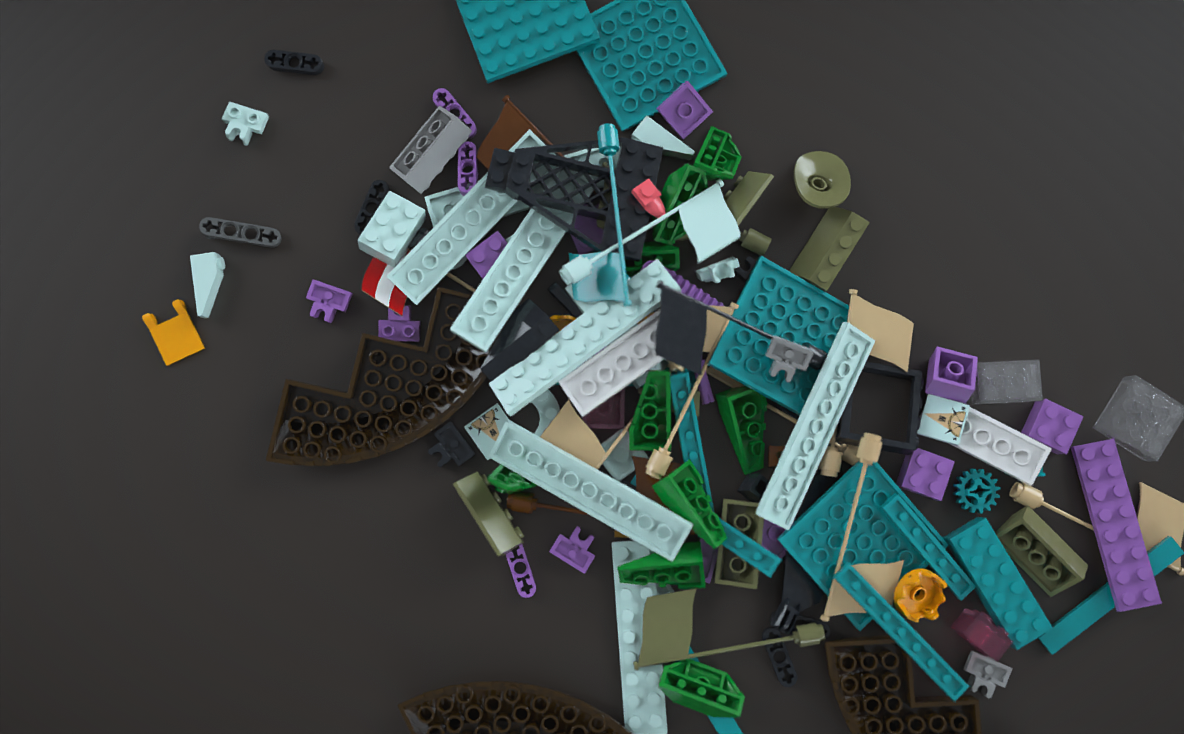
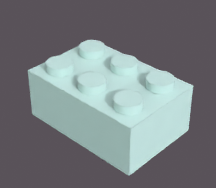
[357,191,426,268]

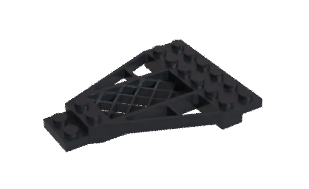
[485,137,663,262]

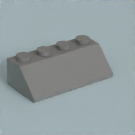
[389,105,472,194]

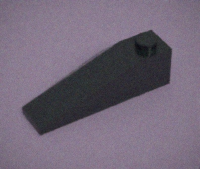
[480,298,559,382]

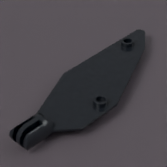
[770,465,843,635]

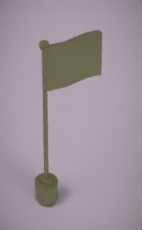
[633,588,825,671]

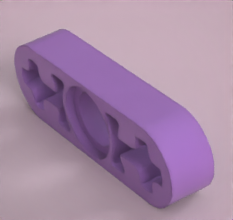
[432,88,477,139]
[458,141,478,196]
[506,544,536,598]

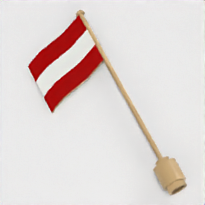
[362,249,476,317]

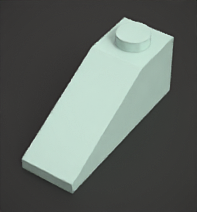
[631,115,695,160]
[190,252,225,319]

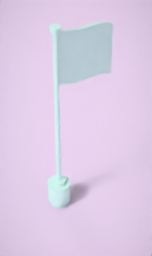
[559,179,740,285]

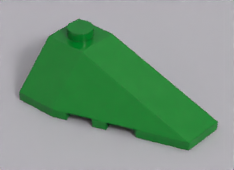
[629,370,672,451]
[715,386,767,475]
[652,459,727,549]
[487,464,537,494]
[617,541,706,589]

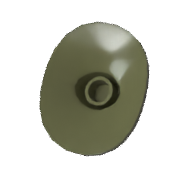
[794,151,851,208]

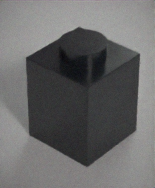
[737,473,770,503]

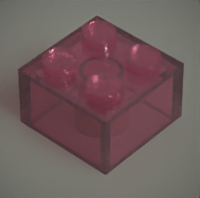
[580,388,625,429]
[950,608,1013,662]

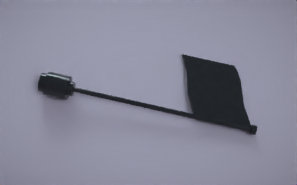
[655,280,827,376]

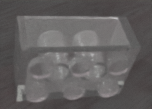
[971,359,1043,405]

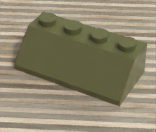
[718,171,774,252]
[789,207,870,292]
[453,472,524,556]
[715,499,764,589]
[995,506,1088,597]

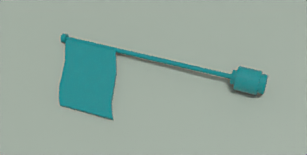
[569,123,632,307]

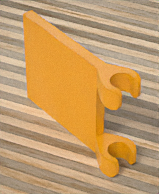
[142,299,205,366]

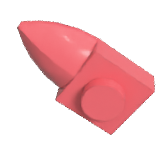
[631,179,666,218]

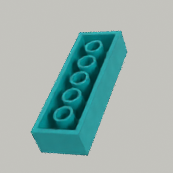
[943,517,1053,650]

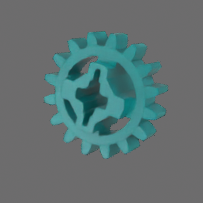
[953,469,1000,514]

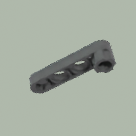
[199,217,282,248]

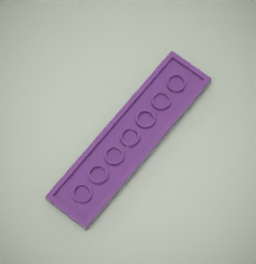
[1071,439,1162,612]

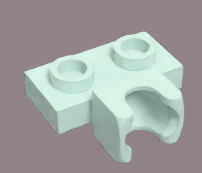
[222,102,269,146]
[695,256,740,283]

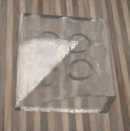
[1093,375,1184,461]

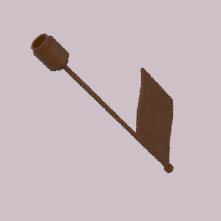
[476,95,600,199]
[507,456,695,535]

